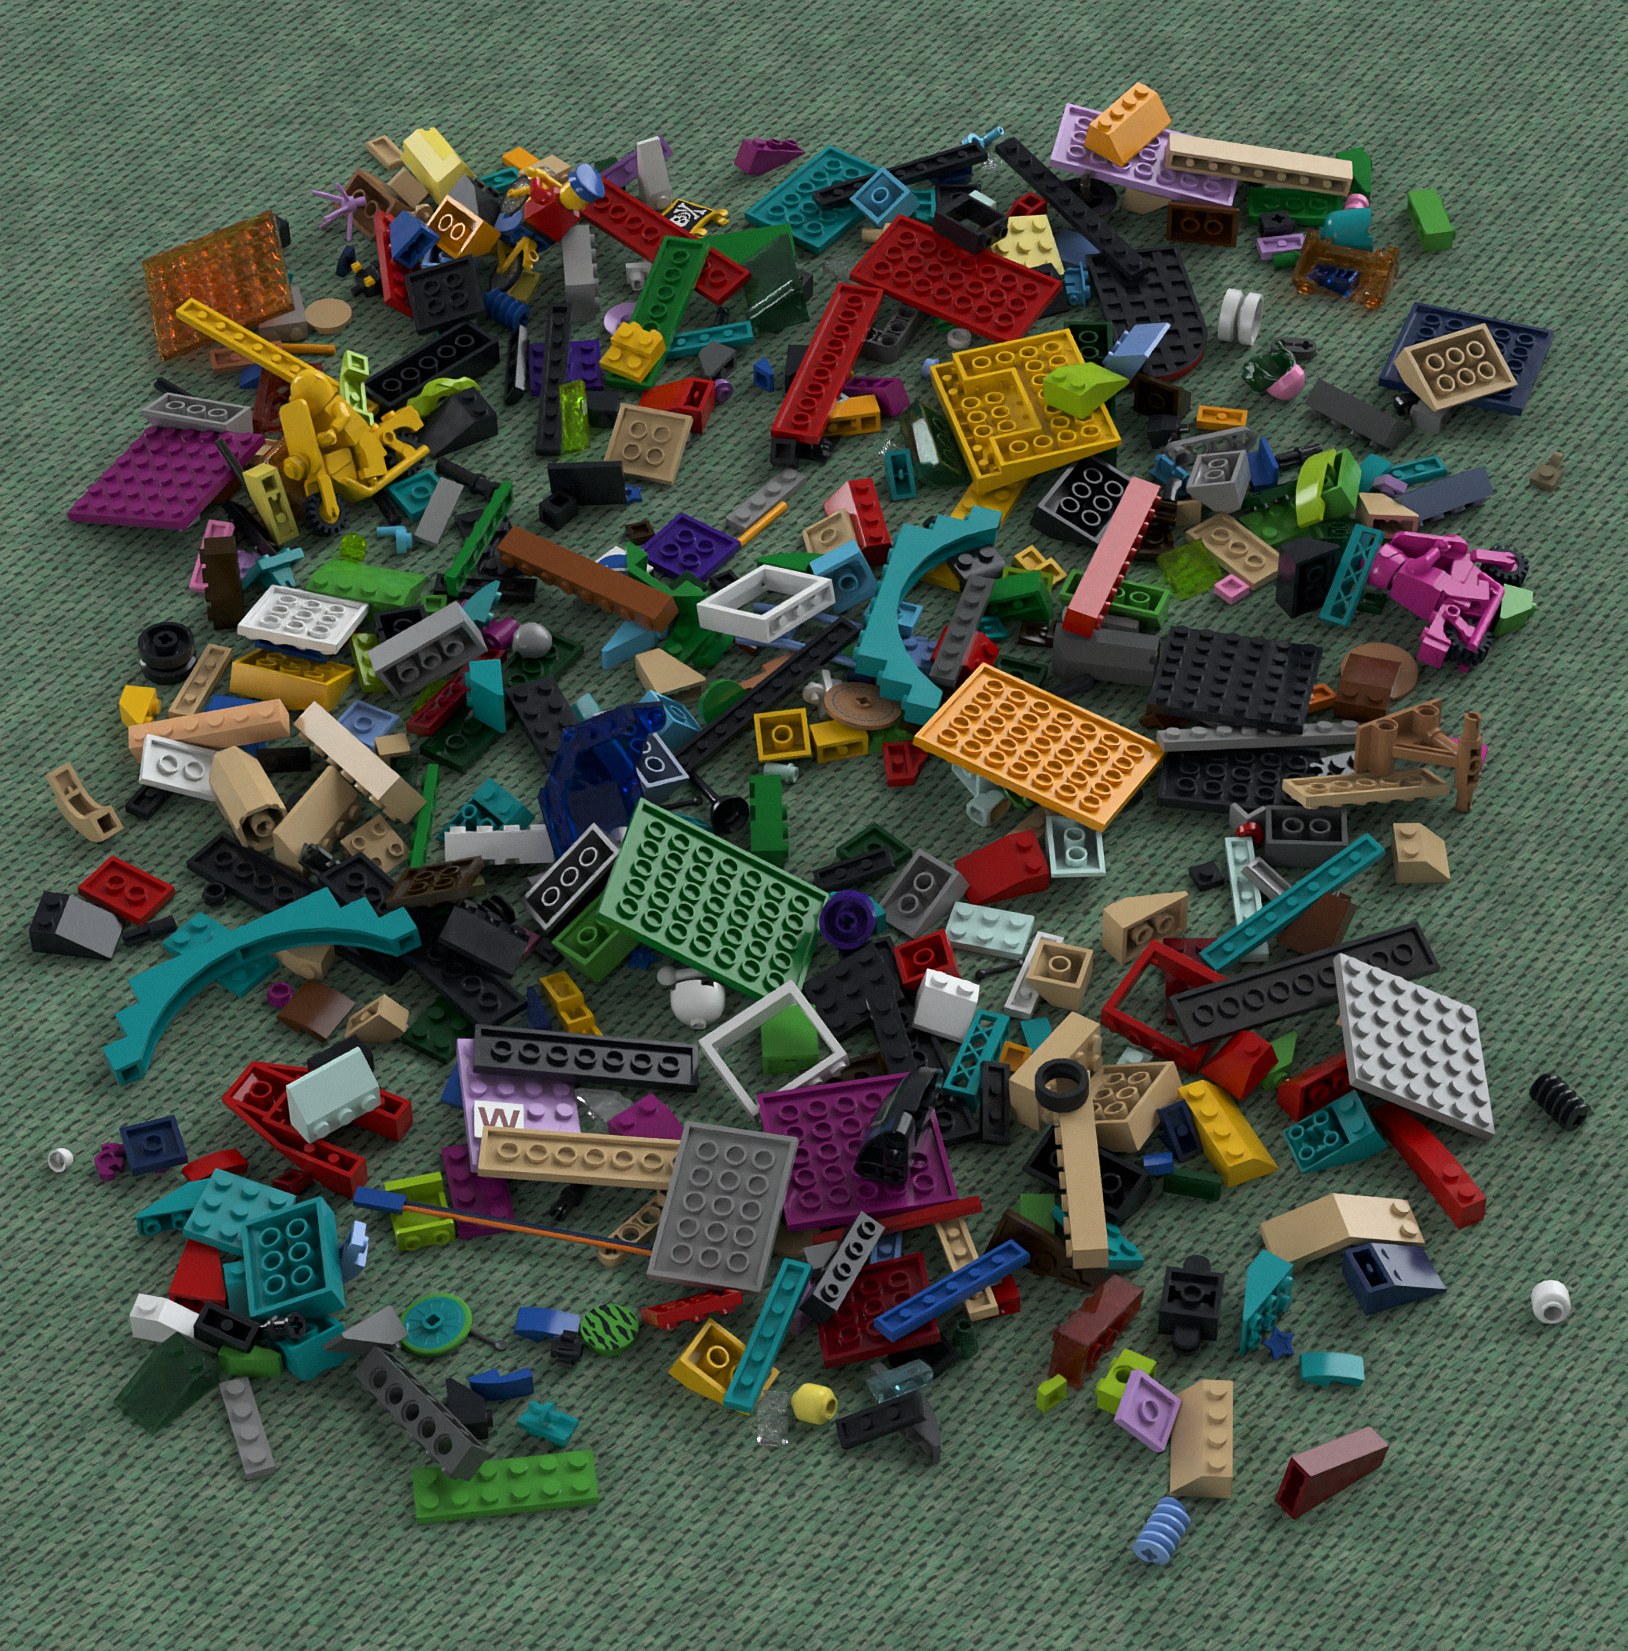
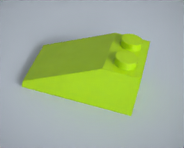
[1043,362,1129,420]

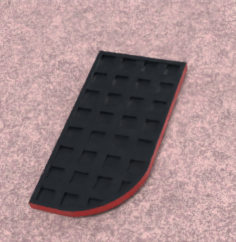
[1085,245,1208,387]

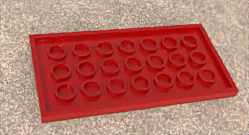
[849,214,1062,343]

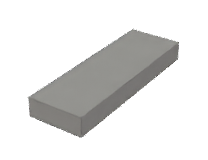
[413,477,464,548]

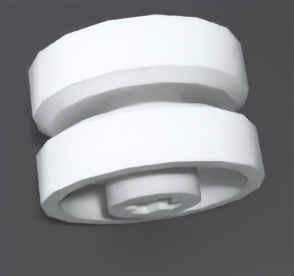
[1218,288,1264,346]

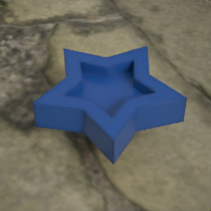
[625,484,643,506]
[628,946,659,972]
[1261,1326,1295,1361]

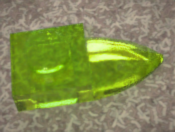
[339,533,367,563]

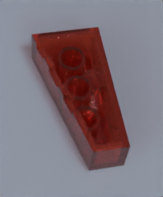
[1048,1274,1145,1391]

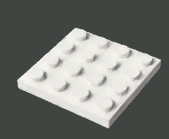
[237,584,369,655]

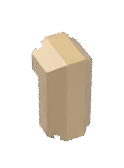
[209,746,288,852]

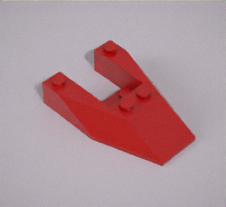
[221,1061,413,1200]

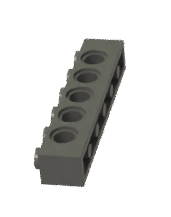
[354,1345,490,1482]

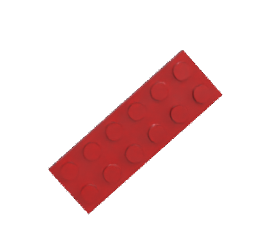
[373,210,421,320]

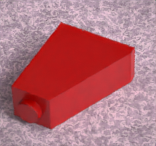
[168,1239,228,1314]

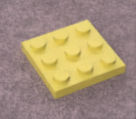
[980,215,1065,279]

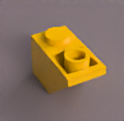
[119,685,161,728]

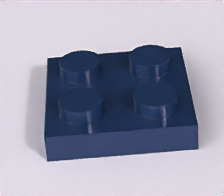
[119,1115,189,1177]

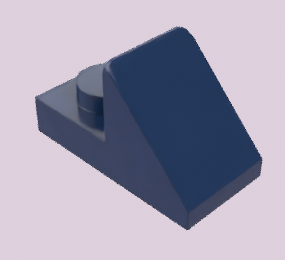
[1156,1099,1204,1162]

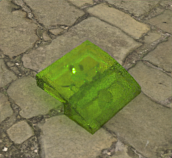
[1155,538,1224,600]

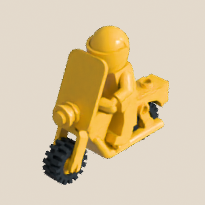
[279,369,430,537]

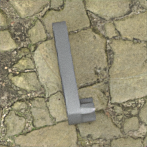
[1163,426,1257,470]

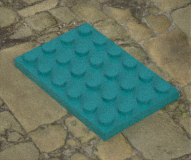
[745,145,880,255]

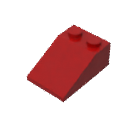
[954,829,1051,906]

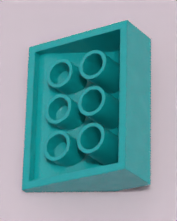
[241,1196,345,1320]

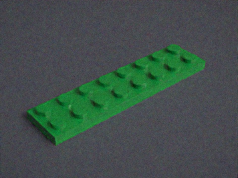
[605,235,711,392]

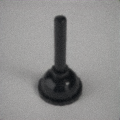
[689,773,750,835]

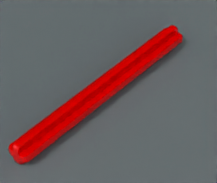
[812,1196,982,1245]

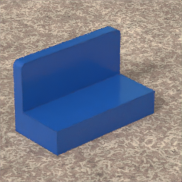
[1247,437,1279,493]

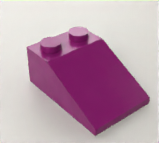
[608,1093,684,1140]

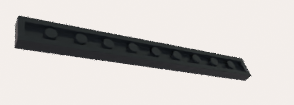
[995,137,1151,282]
[673,615,860,776]

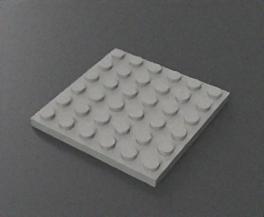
[1333,953,1495,1140]

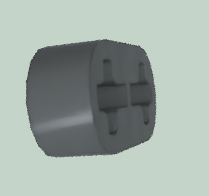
[1270,337,1317,360]

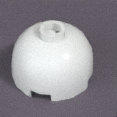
[670,980,726,1029]

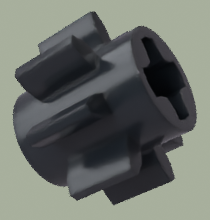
[551,1330,584,1368]

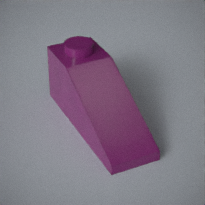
[842,377,911,417]

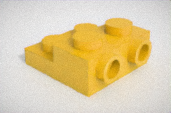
[599,322,666,383]

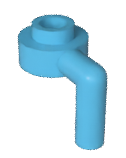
[962,126,1004,148]
[377,526,412,554]

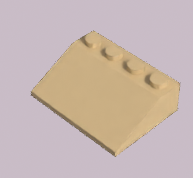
[1394,323,1518,412]
[1055,1061,1183,1153]

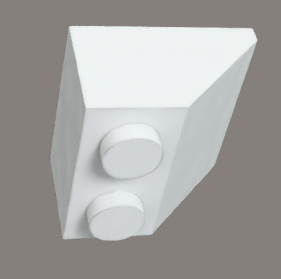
[912,968,980,1043]

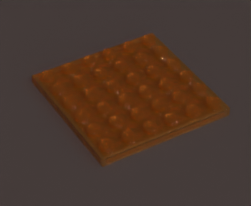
[142,209,296,362]

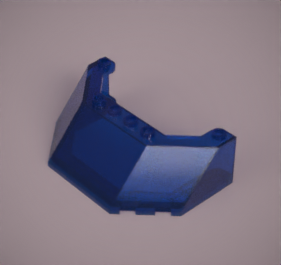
[537,701,667,862]

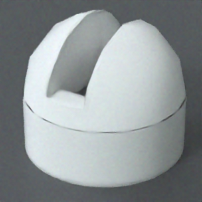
[48,1148,73,1172]

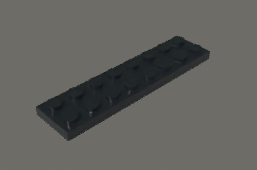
[473,1024,698,1093]

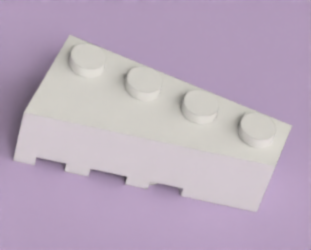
[444,824,553,865]

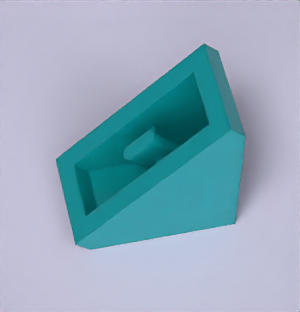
[884,448,917,501]

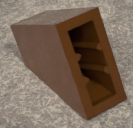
[1276,891,1358,955]

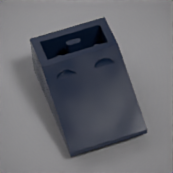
[1342,1243,1446,1315]

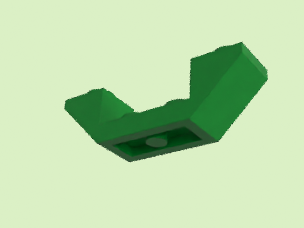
[624,541,706,614]

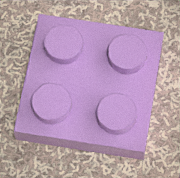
[1114,1369,1182,1453]

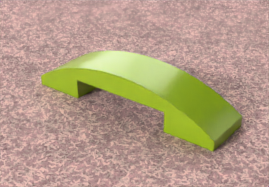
[340,350,374,426]
[1296,448,1336,528]

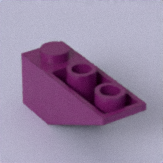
[734,137,805,175]

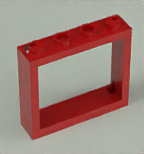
[1100,939,1228,1075]

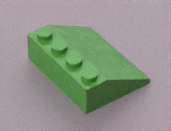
[306,559,428,623]

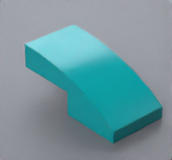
[1357,453,1392,498]
[1299,1352,1365,1386]

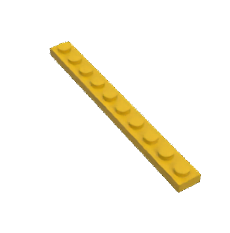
[176,297,379,417]

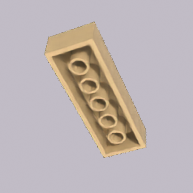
[293,701,427,825]

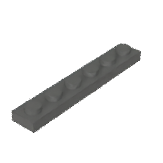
[929,574,995,688]

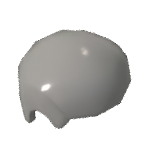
[512,622,552,659]

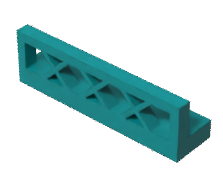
[1319,524,1385,628]
[943,1009,1010,1113]

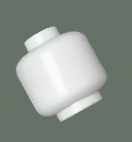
[1531,1280,1571,1324]

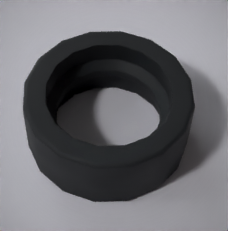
[1035,1058,1089,1113]

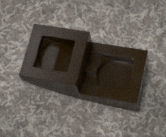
[1018,619,1062,648]

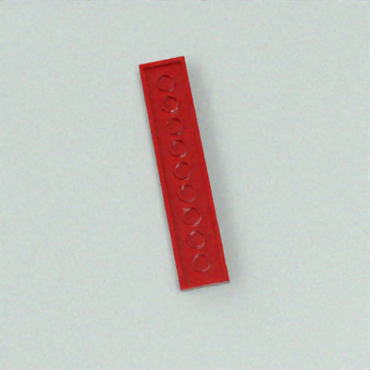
[580,176,752,307]
[770,282,885,445]

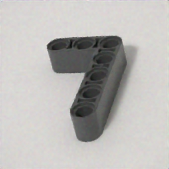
[858,303,929,364]

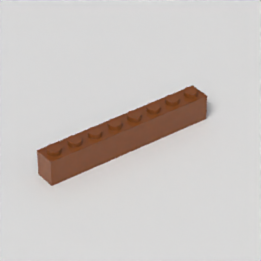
[496,525,679,634]

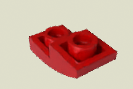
[181,1148,249,1182]

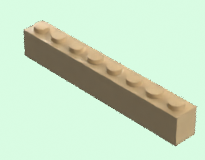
[1165,133,1353,197]
[1050,1070,1108,1269]

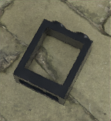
[933,193,1009,255]

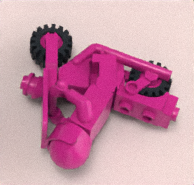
[1360,531,1529,673]

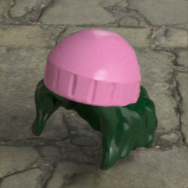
[1241,341,1305,400]

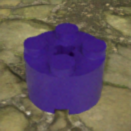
[819,890,877,949]

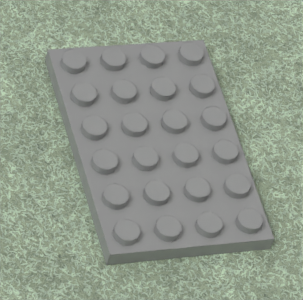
[647,1121,799,1297]

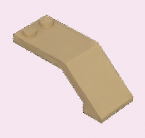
[1258,1193,1425,1273]

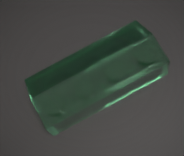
[897,399,972,490]

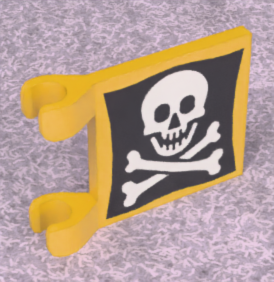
[661,199,729,238]

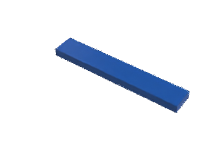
[873,1239,1030,1343]

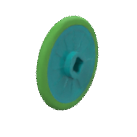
[400,1293,472,1357]

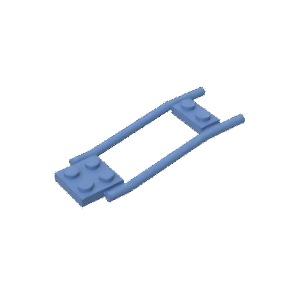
[735,603,938,677]

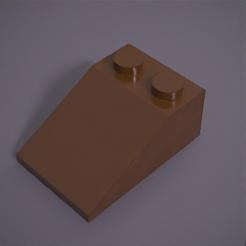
[1334,653,1401,723]

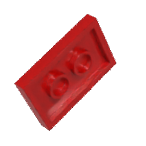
[77,855,176,927]

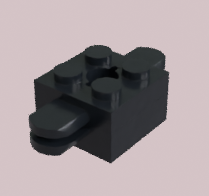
[1158,1255,1225,1357]

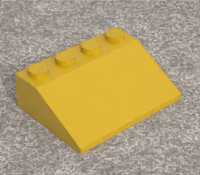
[229,648,357,712]

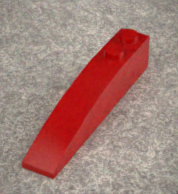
[1370,1102,1487,1230]

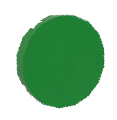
[698,679,746,725]

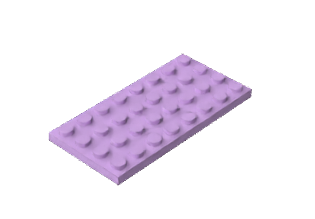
[1049,103,1238,208]

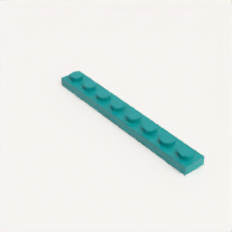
[1199,833,1385,974]

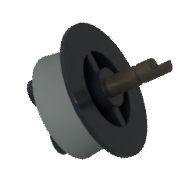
[1059,169,1117,231]

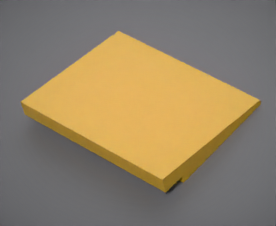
[929,328,1122,495]

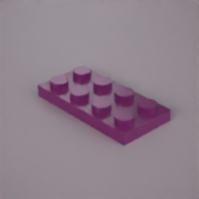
[441,1144,515,1240]

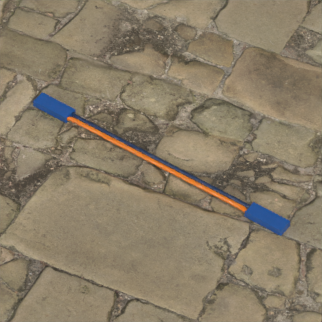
[353,1186,653,1256]

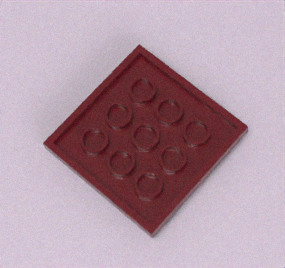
[810,1252,941,1369]

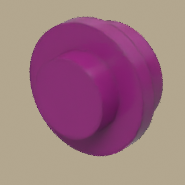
[267,982,295,1008]

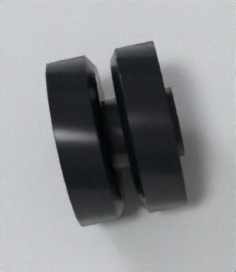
[138,622,197,685]

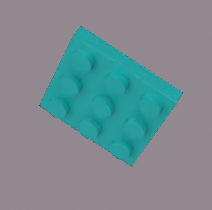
[182,1168,296,1257]

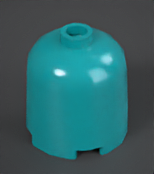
[1320,207,1373,255]

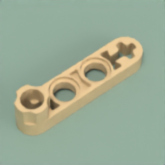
[598,1190,668,1267]

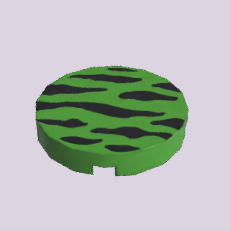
[581,1304,639,1356]

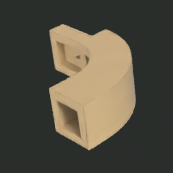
[44,762,124,842]

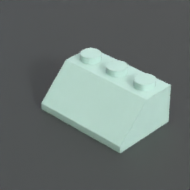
[286,1047,381,1144]

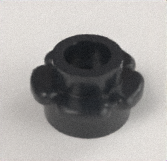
[202,882,229,906]

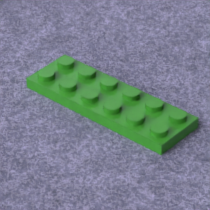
[412,1449,599,1524]

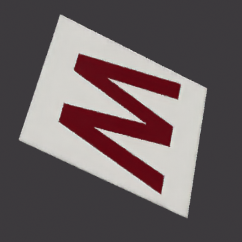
[474,1100,524,1138]

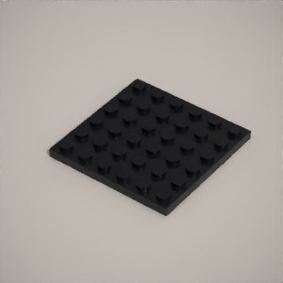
[1146,625,1323,735]

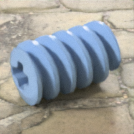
[1132,1497,1191,1565]

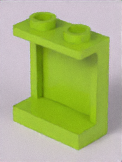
[384,1172,456,1251]

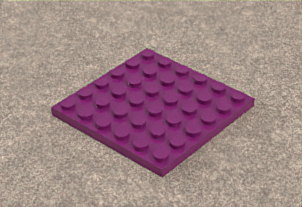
[67,426,266,530]
[756,1072,959,1232]

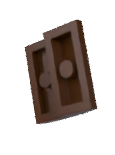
[276,979,356,1043]

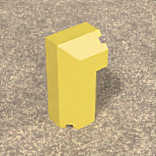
[400,127,477,206]

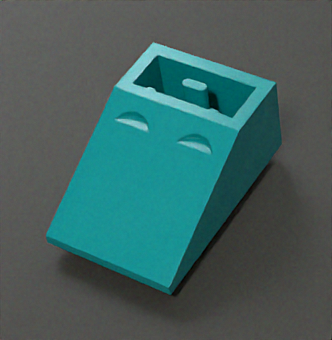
[437,777,536,843]
[1282,1089,1388,1174]
[1239,1249,1295,1357]

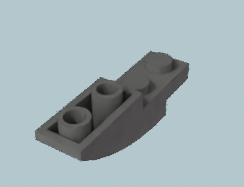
[869,1361,941,1465]

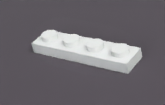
[1004,931,1064,1020]

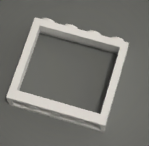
[696,564,836,643]
[698,979,850,1126]

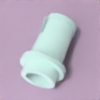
[763,762,799,784]

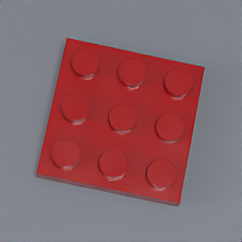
[639,1289,744,1330]

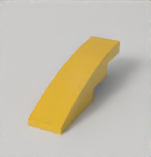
[539,971,603,1036]

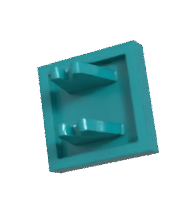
[242,547,305,591]

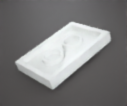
[139,734,218,801]

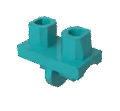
[517,1400,579,1448]

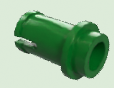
[1272,249,1303,269]

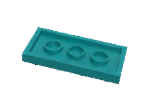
[162,912,280,998]

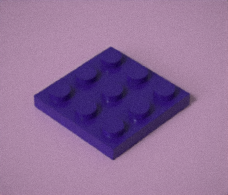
[528,340,603,397]
[641,512,741,582]

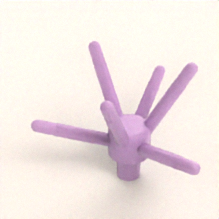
[311,182,367,242]

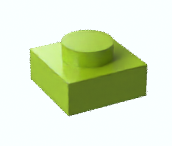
[1036,1374,1067,1413]

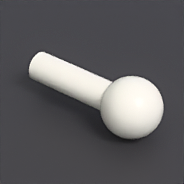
[657,966,707,985]

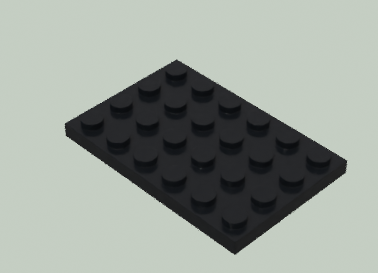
[1157,746,1326,814]

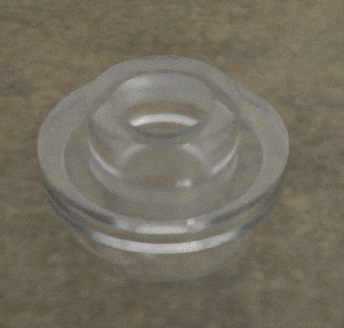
[982,153,1003,174]

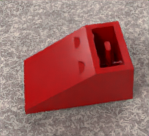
[638,377,716,434]

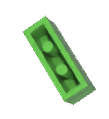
[1406,189,1456,252]

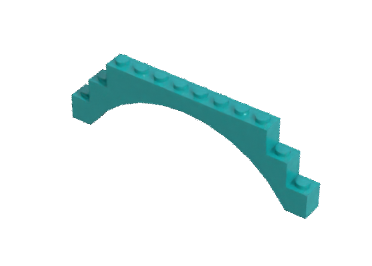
[852,505,1002,725]
[102,887,422,1087]

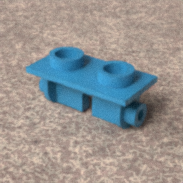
[1063,261,1090,309]
[1148,454,1191,498]

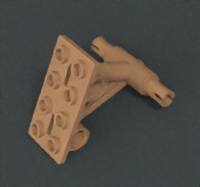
[1353,698,1483,812]

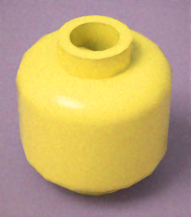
[791,1383,838,1425]

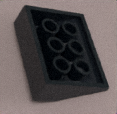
[1029,455,1131,548]

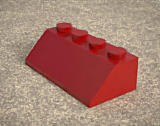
[823,478,891,567]
[1277,1050,1361,1123]

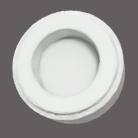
[947,328,971,349]

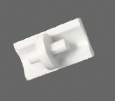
[626,258,653,290]
[802,669,842,720]

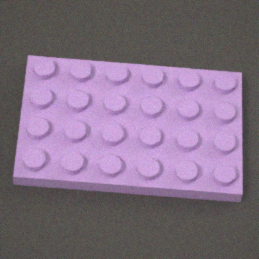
[456,1039,581,1173]

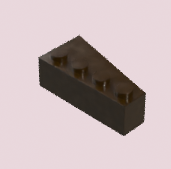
[199,536,245,630]

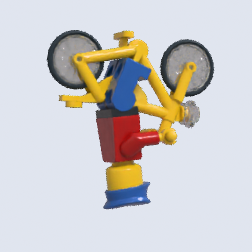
[489,164,605,292]

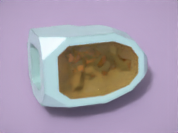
[966,790,1012,827]

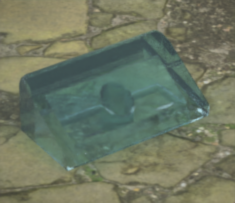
[866,1359,933,1404]

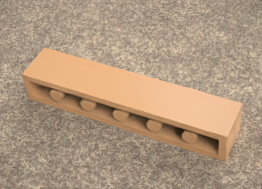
[129,698,290,763]

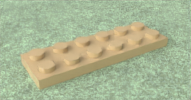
[1282,768,1450,810]

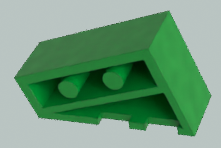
[983,570,1054,625]
[749,775,789,868]

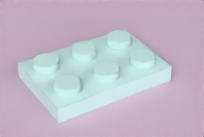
[945,901,1035,960]

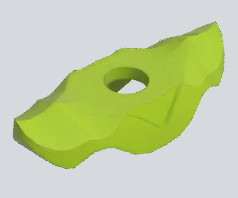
[407,377,481,421]

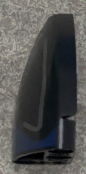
[855,1066,943,1185]

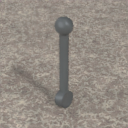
[469,1328,507,1352]

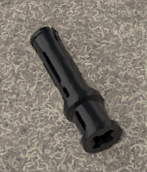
[435,457,501,503]
[253,1312,306,1342]

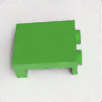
[760,1005,819,1074]

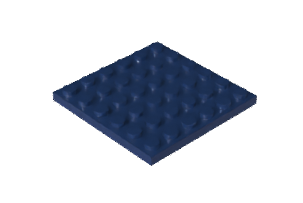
[1378,302,1555,416]

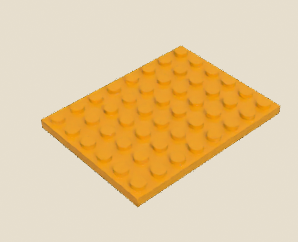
[913,662,1168,833]

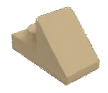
[387,167,430,210]

